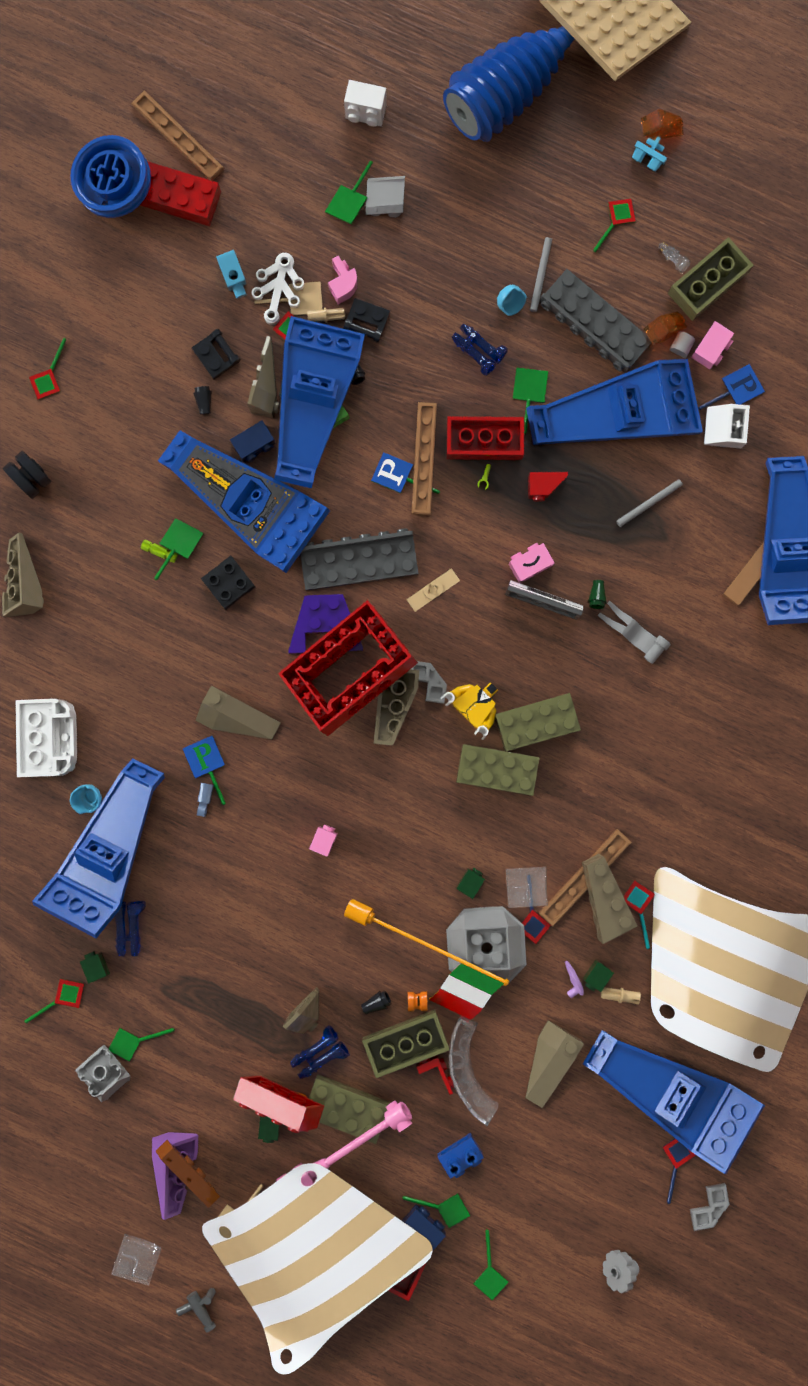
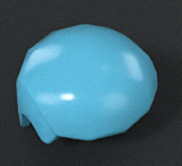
[497,285,527,316]
[70,784,102,814]

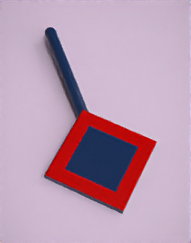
[522,875,551,944]
[662,1139,696,1204]

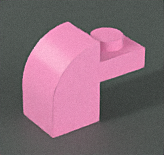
[328,255,357,305]

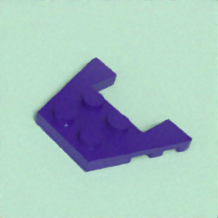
[288,594,363,654]

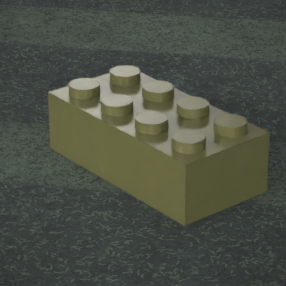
[668,237,754,321]
[495,693,581,752]
[456,744,540,796]
[362,1010,450,1078]
[309,1074,390,1144]

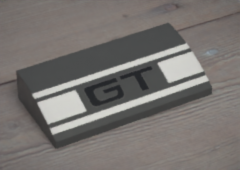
[505,580,583,620]

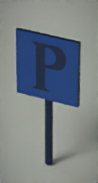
[698,364,765,410]

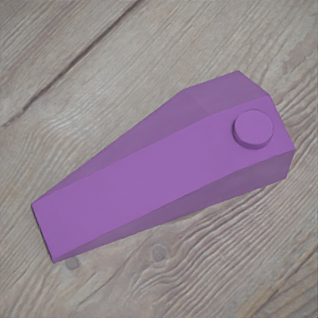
[152,1132,198,1220]

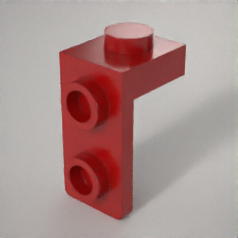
[416,1055,455,1095]

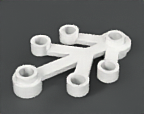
[252,253,304,325]

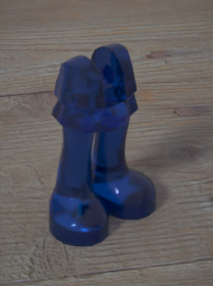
[452,324,508,376]
[114,901,146,957]
[290,1025,350,1079]

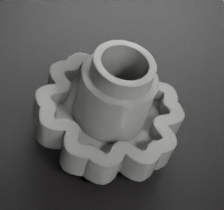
[603,1250,639,1293]

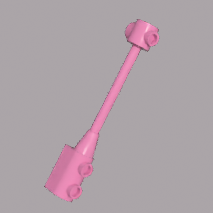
[276,1100,412,1186]

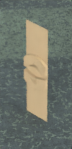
[406,568,460,612]

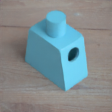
[216,250,247,299]

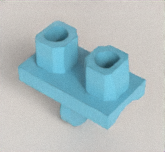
[632,136,667,172]

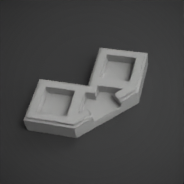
[411,661,447,704]
[690,1183,730,1231]

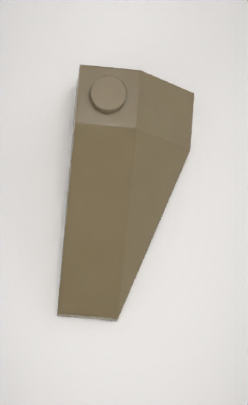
[247,336,280,418]

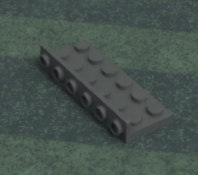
[540,269,653,373]
[300,529,419,591]

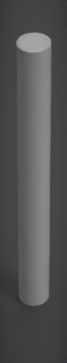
[530,237,552,312]
[616,479,683,527]

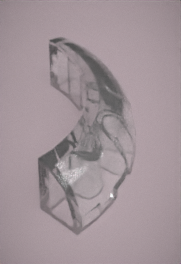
[449,1016,499,1126]

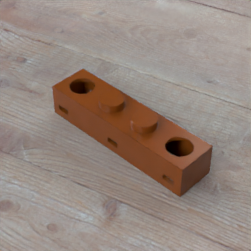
[155,1140,220,1208]

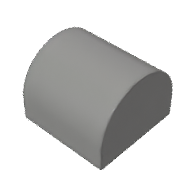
[669,332,695,359]

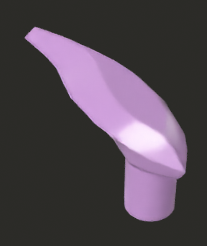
[565,961,584,999]

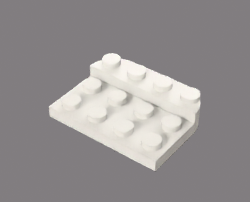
[16,699,77,777]

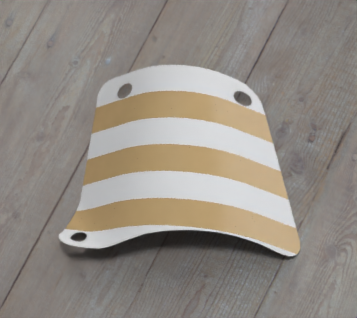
[651,867,808,1072]
[202,1163,433,1374]

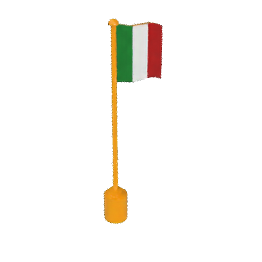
[344,899,509,1020]

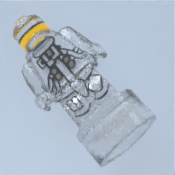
[659,242,691,273]

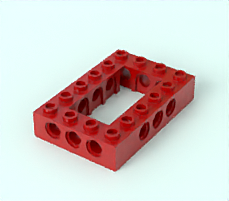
[278,600,418,736]

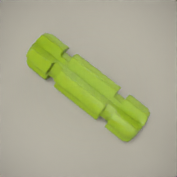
[141,540,178,563]

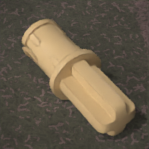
[307,307,345,323]
[601,987,641,1004]

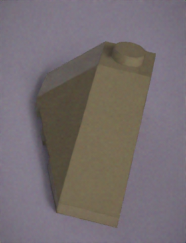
[2,533,44,617]
[374,669,420,746]
[195,686,281,740]
[283,987,319,1034]
[525,1020,584,1108]

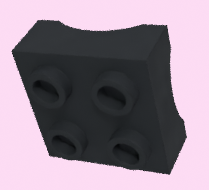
[201,555,255,610]

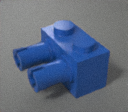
[437,1133,484,1179]

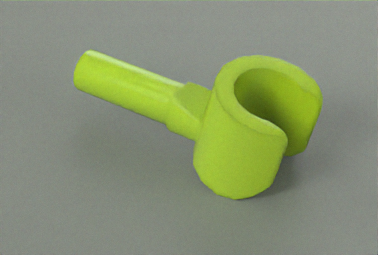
[477,464,491,490]

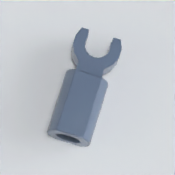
[197,783,214,817]

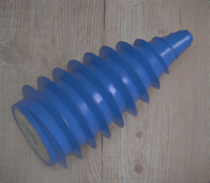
[443,26,575,142]

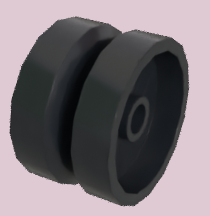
[2,450,52,499]

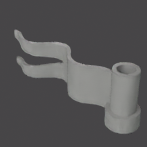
[597,601,671,664]

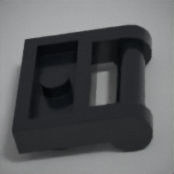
[343,298,390,343]
[191,329,241,380]

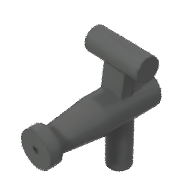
[176,1288,216,1333]

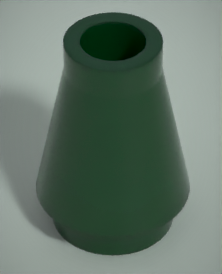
[588,580,607,609]

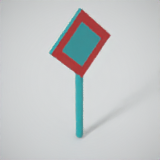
[623,880,655,949]

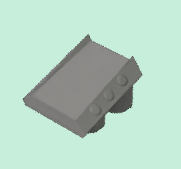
[366,176,405,218]
[75,1045,131,1102]

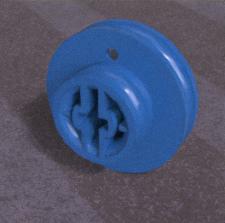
[70,135,151,218]

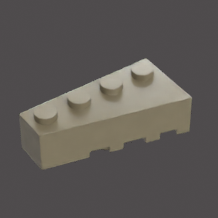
[582,854,637,944]

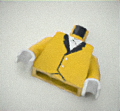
[441,683,498,740]

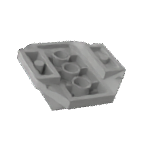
[446,906,527,985]

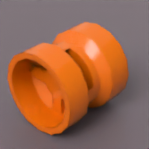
[408,991,428,1012]

